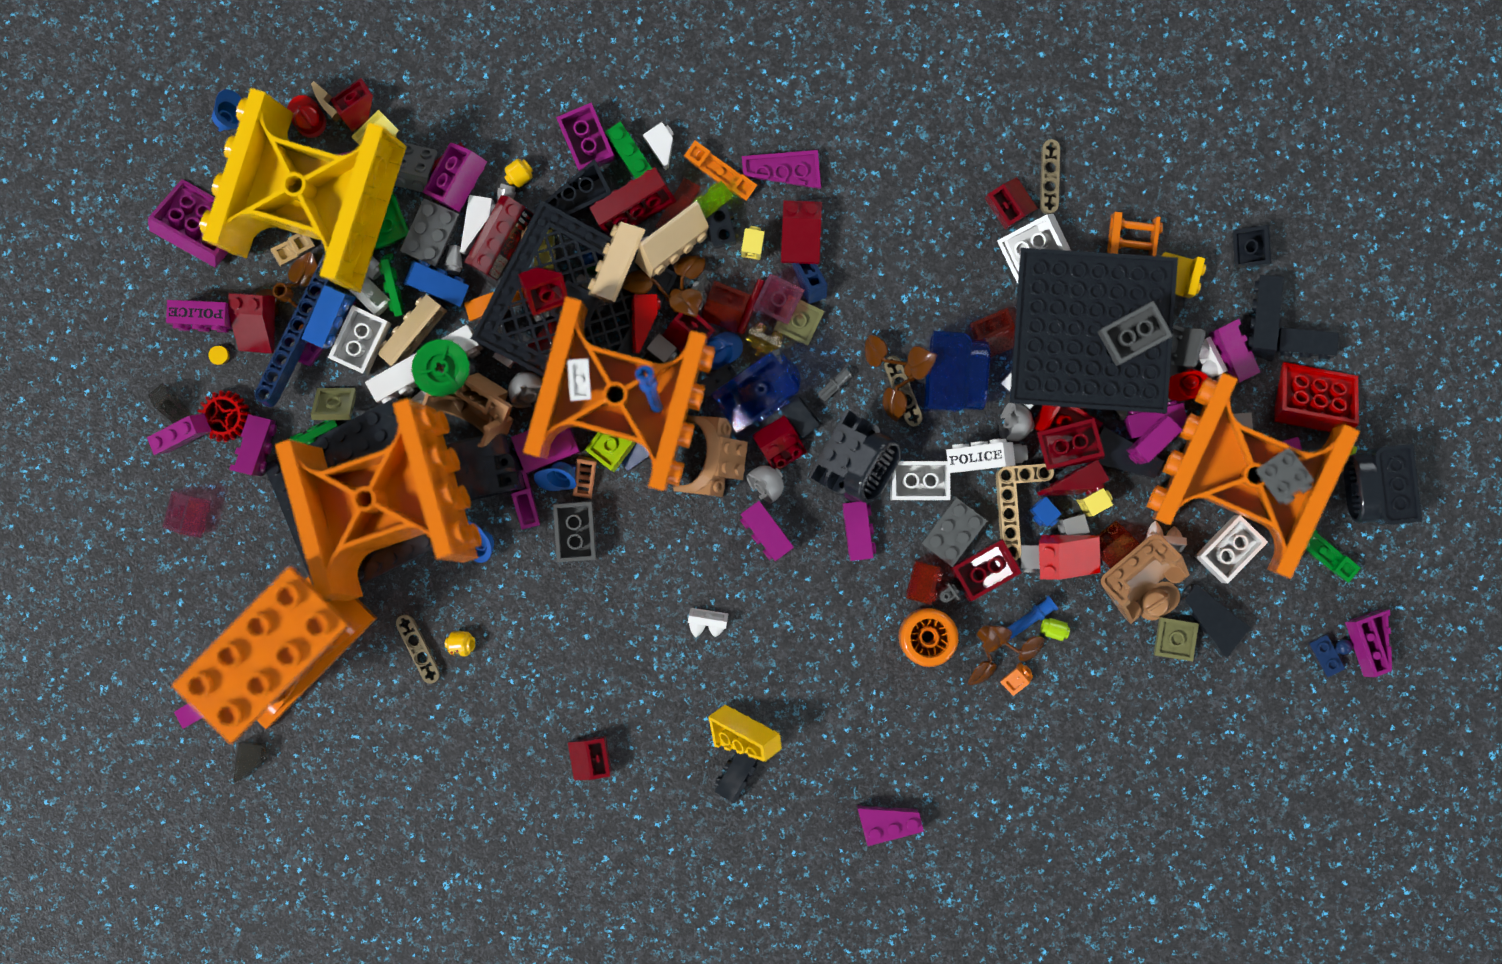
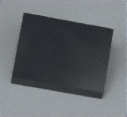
[1233,225,1271,269]

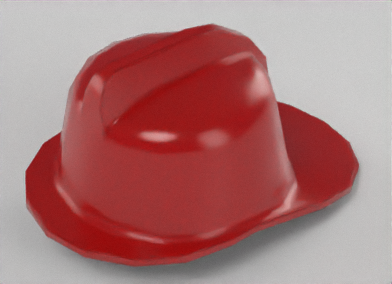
[287,95,326,138]
[1168,369,1209,401]

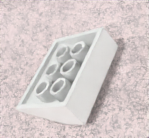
[997,214,1071,284]

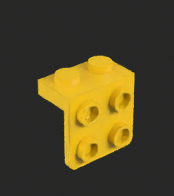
[1162,252,1206,299]

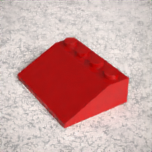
[1275,362,1359,432]

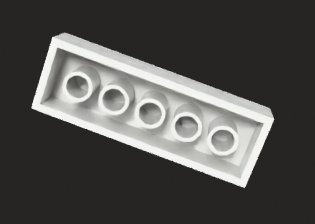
[365,325,484,404]

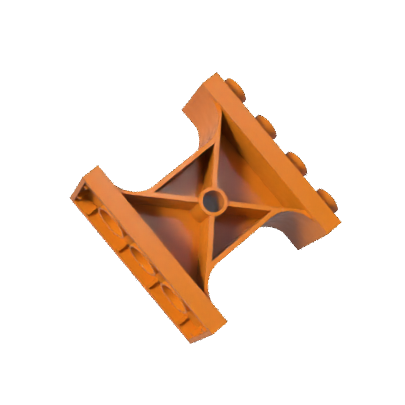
[523,297,715,491]
[1146,373,1360,578]
[275,399,482,601]
[172,567,377,744]

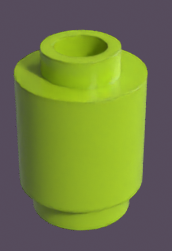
[1040,618,1070,641]

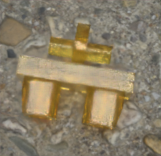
[746,322,783,357]

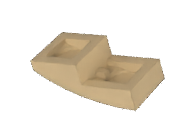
[311,81,340,122]
[271,234,315,267]

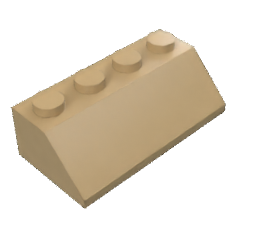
[635,201,709,278]
[587,222,645,304]
[377,294,447,366]

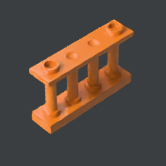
[1107,212,1163,256]

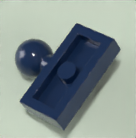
[1308,634,1352,677]

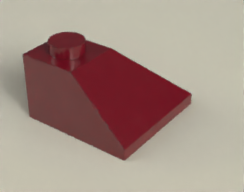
[330,78,373,132]
[518,267,568,316]

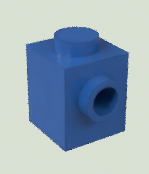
[1029,497,1061,527]

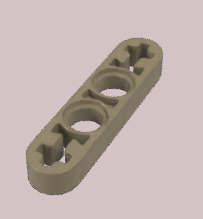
[1040,139,1060,214]
[884,356,922,427]
[396,614,441,684]

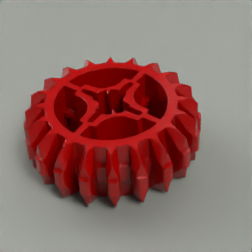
[198,390,251,442]

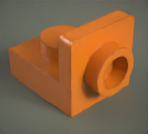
[1000,662,1033,696]

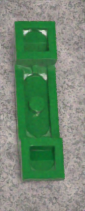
[1305,529,1361,583]

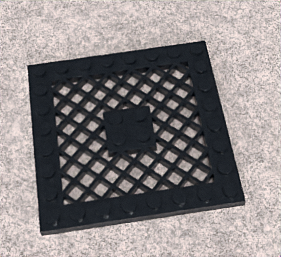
[470,200,677,403]

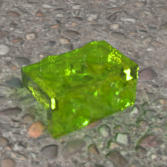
[693,181,733,219]

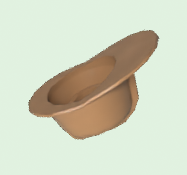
[1137,582,1180,620]

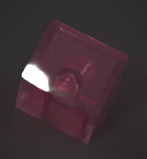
[753,273,804,325]
[162,491,210,538]

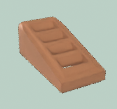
[573,456,597,499]

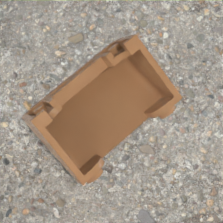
[1101,534,1190,624]

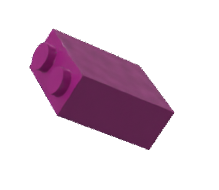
[1127,416,1182,464]

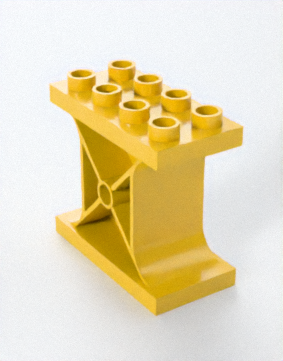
[200,88,407,293]

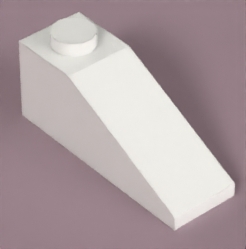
[460,195,496,255]

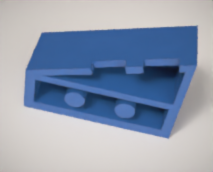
[402,260,469,307]
[301,285,356,349]

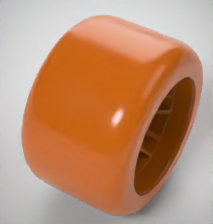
[899,608,959,667]

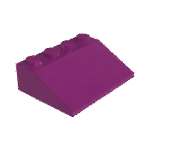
[148,179,228,268]

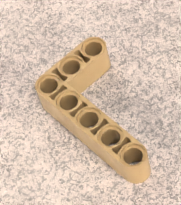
[996,464,1054,560]

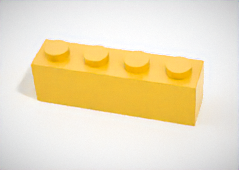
[709,705,782,761]

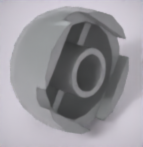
[508,372,543,408]
[999,403,1034,441]
[747,465,784,504]

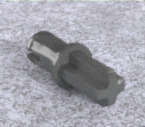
[818,368,853,401]

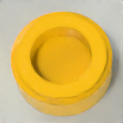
[208,346,230,365]

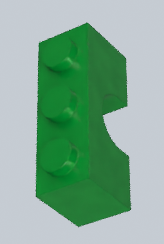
[605,122,652,179]

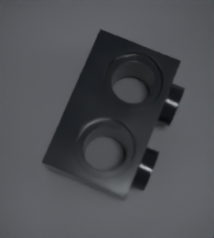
[704,204,739,249]

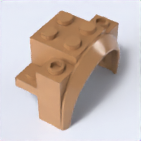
[422,373,514,447]
[673,415,748,497]

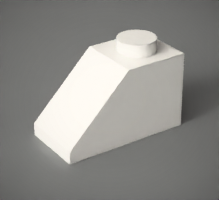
[643,122,674,170]

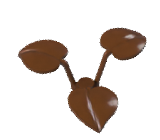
[256,252,318,330]
[621,256,705,317]
[865,335,937,422]
[967,625,1045,685]

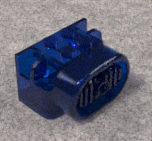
[924,331,990,413]
[711,348,801,433]

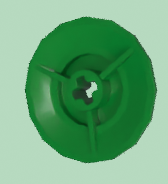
[411,339,470,397]

